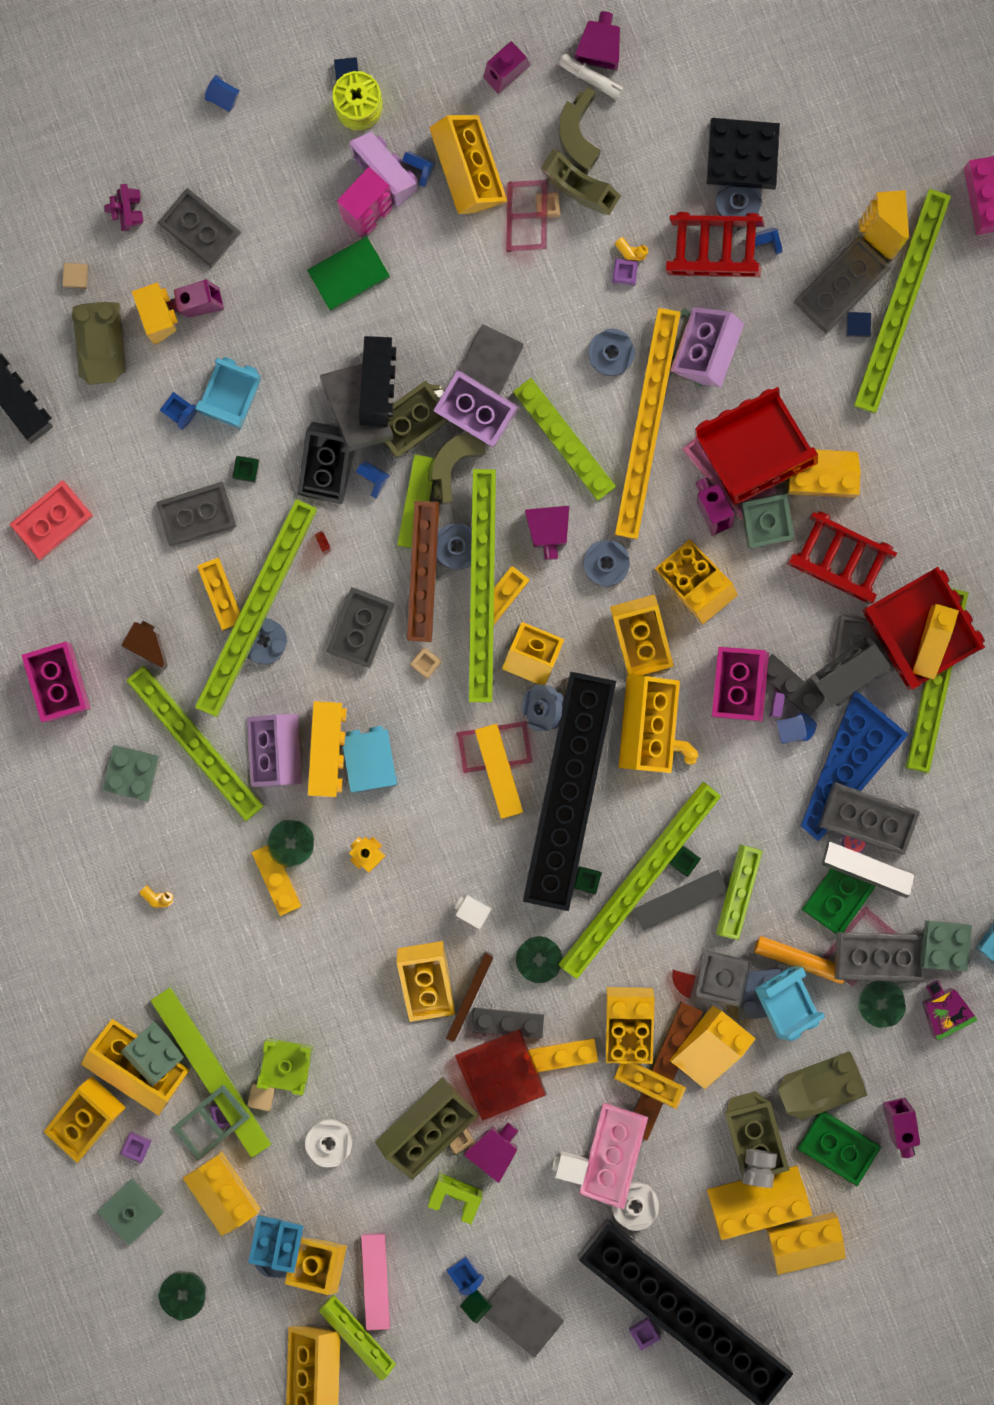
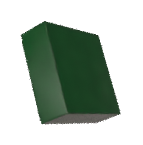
[232,456,260,483]
[669,846,701,877]
[574,866,602,895]
[460,1290,492,1324]

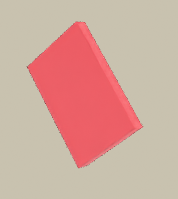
[9,480,93,561]

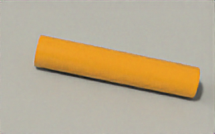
[754,936,845,984]

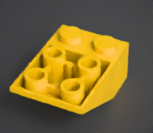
[654,539,738,625]
[606,987,655,1064]

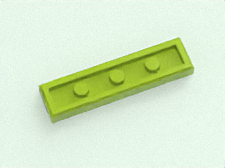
[397,454,433,549]
[716,844,763,940]
[318,1294,396,1381]

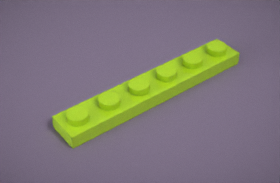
[513,378,616,502]

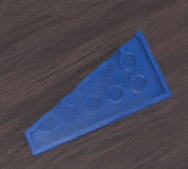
[800,691,909,841]

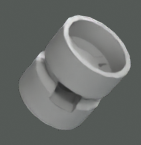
[742,1149,777,1188]

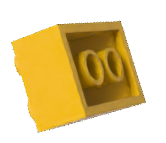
[610,594,674,676]
[397,941,455,1022]
[670,1005,756,1089]
[43,1076,126,1163]

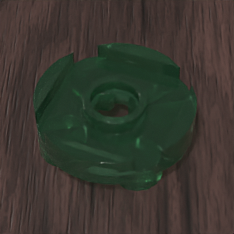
[267,820,314,868]
[516,936,563,983]
[858,981,906,1028]
[158,1271,206,1321]

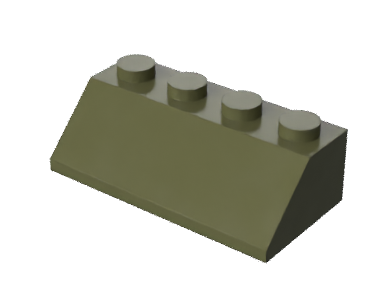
[375,1077,480,1180]

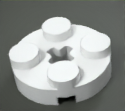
[305,1119,353,1168]
[612,1182,659,1231]

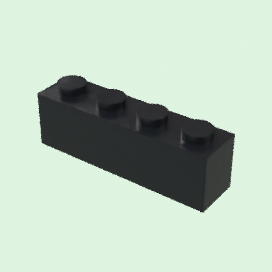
[359,336,397,427]
[0,353,53,444]

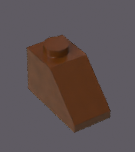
[121,620,168,669]

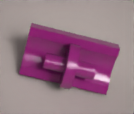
[104,184,143,232]

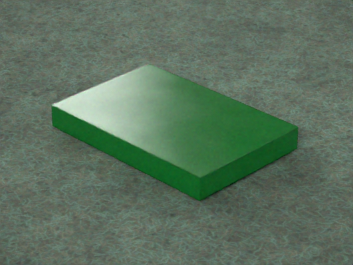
[307,236,390,311]
[801,868,876,934]
[797,1111,882,1187]

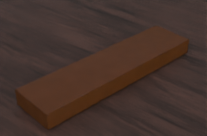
[446,951,493,1042]

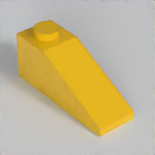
[912,604,959,680]

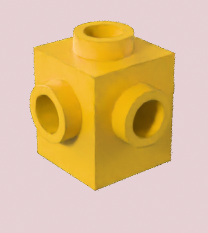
[349,836,386,873]

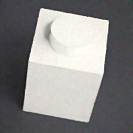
[454,894,492,929]
[552,1151,589,1185]

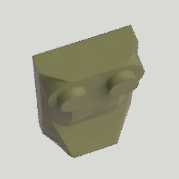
[72,302,126,385]
[383,381,449,459]
[777,1051,868,1120]
[725,1091,790,1178]

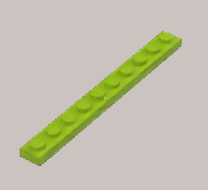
[853,188,951,414]
[469,469,496,703]
[195,499,318,718]
[558,782,721,979]

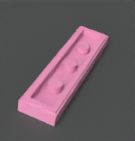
[361,1233,390,1330]

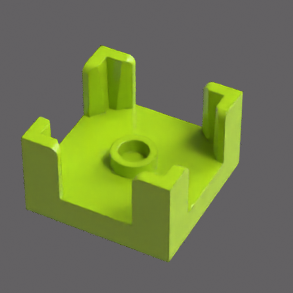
[256,1038,313,1096]
[427,1172,483,1225]

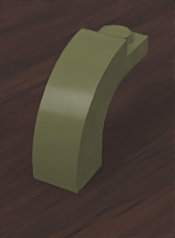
[559,87,601,175]
[541,149,621,215]
[428,432,486,505]

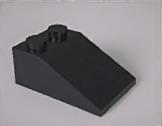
[297,422,355,504]

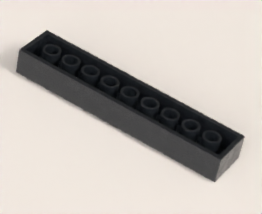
[523,672,616,911]
[578,1218,793,1405]

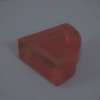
[314,530,332,555]
[672,969,696,998]

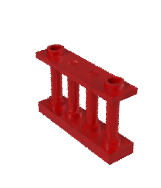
[666,212,765,278]
[787,511,897,605]

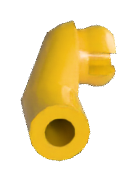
[614,237,648,261]
[668,740,698,765]
[139,885,173,908]

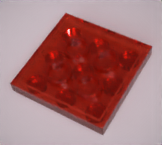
[455,1028,547,1121]

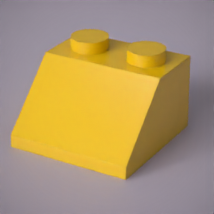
[131,282,178,345]
[502,622,565,685]
[285,1237,347,1295]

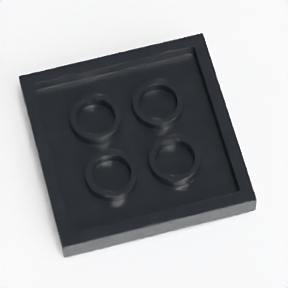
[706,118,780,190]

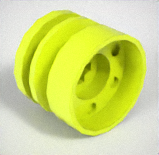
[332,71,383,131]

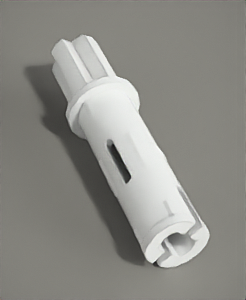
[559,54,624,100]

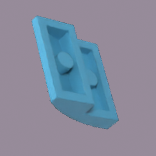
[248,1215,304,1273]

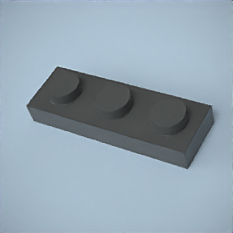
[767,654,825,716]
[472,1007,544,1038]

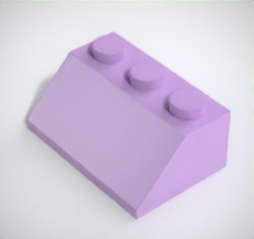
[349,132,418,207]
[670,307,744,388]
[434,370,520,447]
[247,714,302,787]

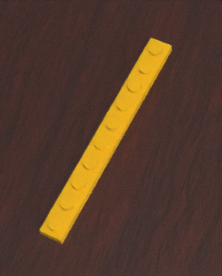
[615,308,681,540]

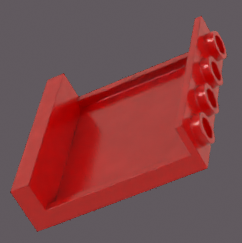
[695,387,818,505]
[862,567,985,691]

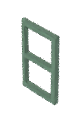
[172,1084,250,1160]

